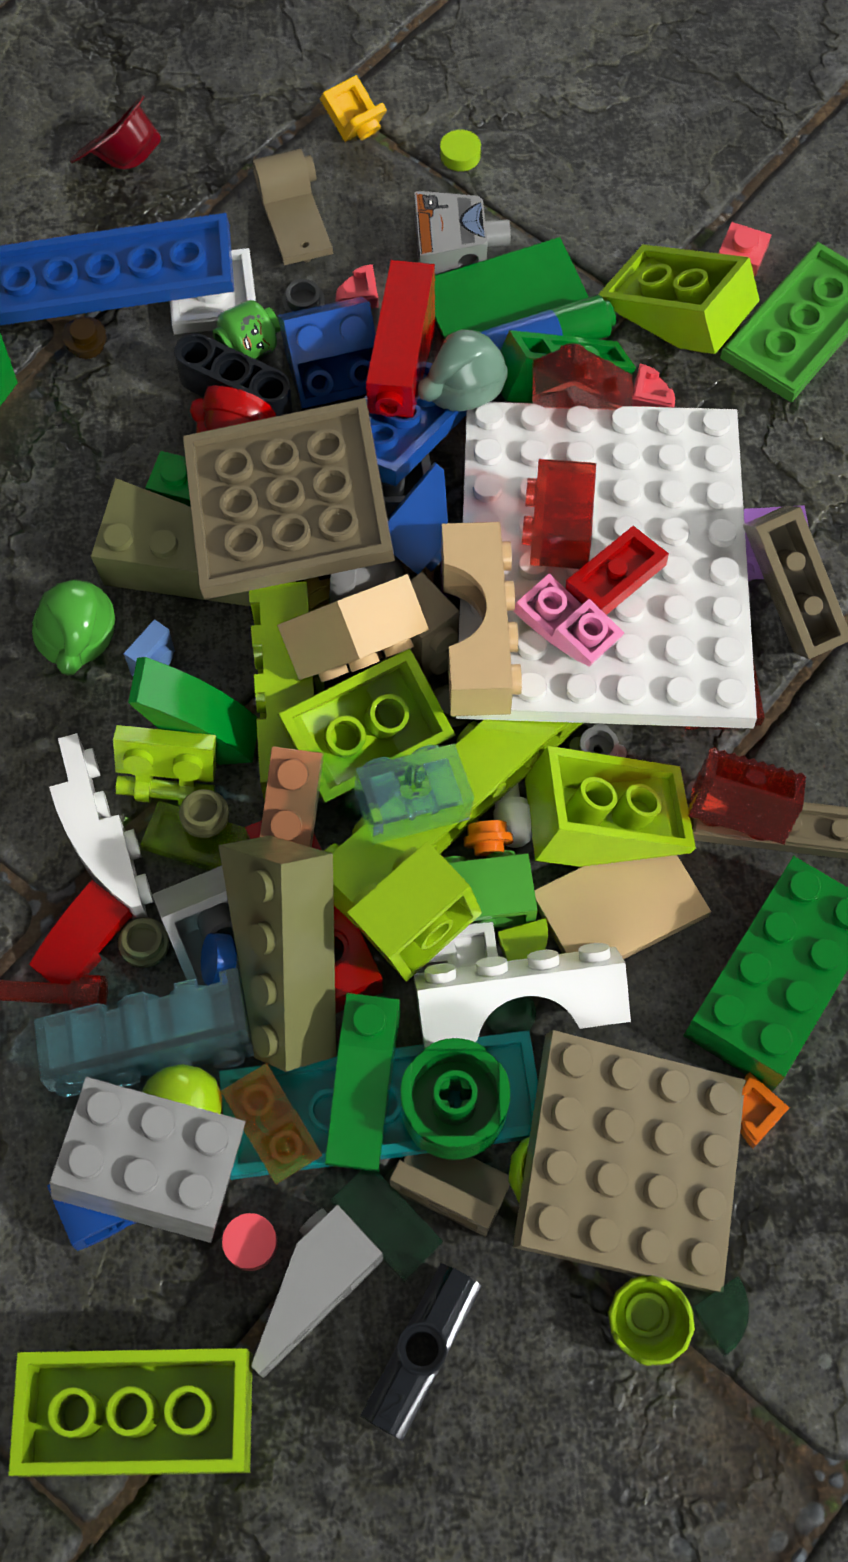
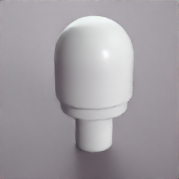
[493,783,532,848]

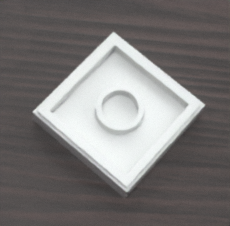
[170,248,256,335]

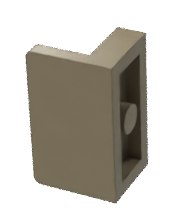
[390,1153,510,1237]

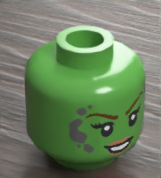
[212,300,281,360]

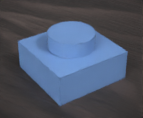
[124,619,175,676]

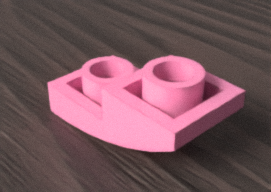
[513,573,624,667]

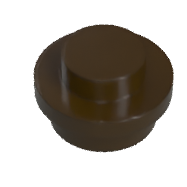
[62,317,107,359]

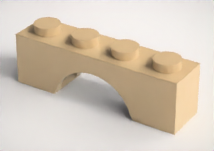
[441,522,522,716]

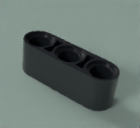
[174,333,293,416]

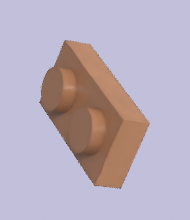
[260,746,324,847]

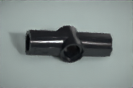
[360,1263,482,1442]

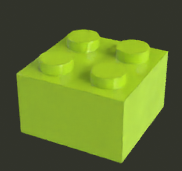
[347,841,482,982]

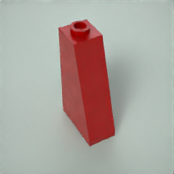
[366,260,435,418]

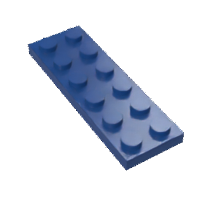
[0,213,235,325]

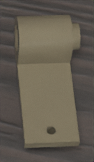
[252,149,333,265]

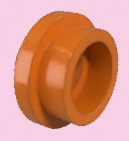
[463,820,514,857]

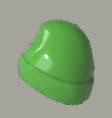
[32,579,115,675]

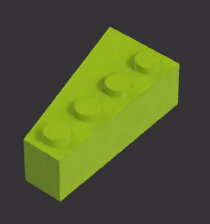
[249,581,325,801]

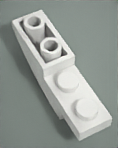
[49,733,153,920]

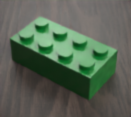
[683,856,848,1092]

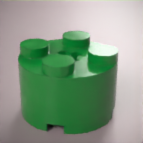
[401,1038,510,1160]

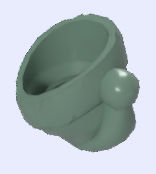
[418,329,507,411]

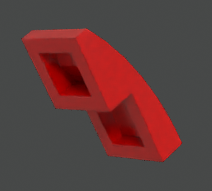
[29,880,133,997]

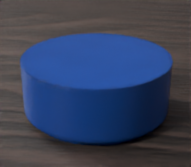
[201,933,237,986]

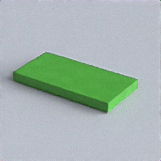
[720,242,848,403]

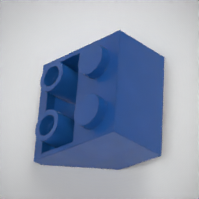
[277,297,376,409]

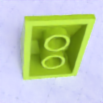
[598,244,760,354]
[278,648,455,803]
[525,746,696,867]

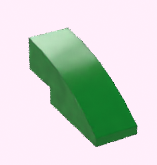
[128,657,258,765]

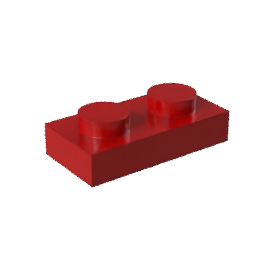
[565,525,669,615]

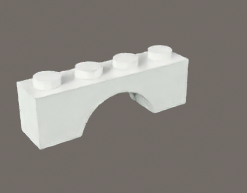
[414,943,631,1049]

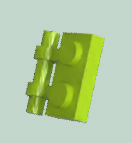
[113,725,216,806]

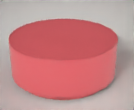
[222,1213,278,1271]

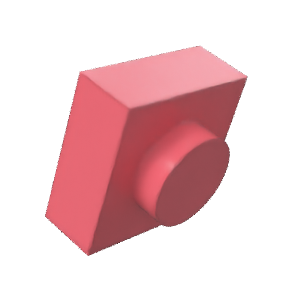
[719,222,771,277]

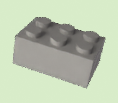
[50,1077,246,1243]

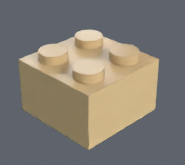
[277,574,429,683]

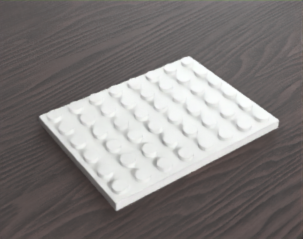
[456,402,757,729]

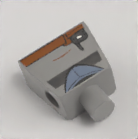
[414,191,511,276]

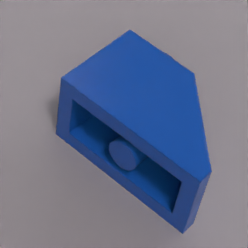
[388,462,448,575]

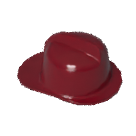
[69,95,161,169]

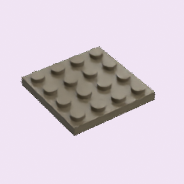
[183,398,395,600]
[513,1030,746,1294]

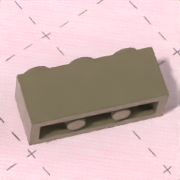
[743,505,848,659]

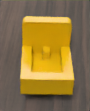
[320,75,387,142]

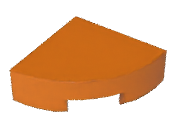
[740,1072,790,1149]

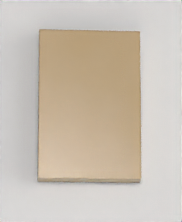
[534,855,711,959]

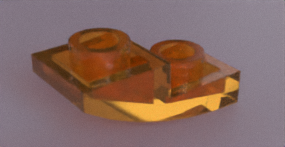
[220,1063,323,1185]

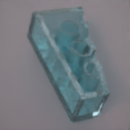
[34,968,254,1097]

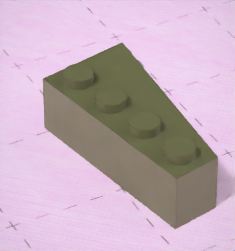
[91,478,251,606]

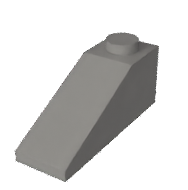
[251,1204,383,1378]

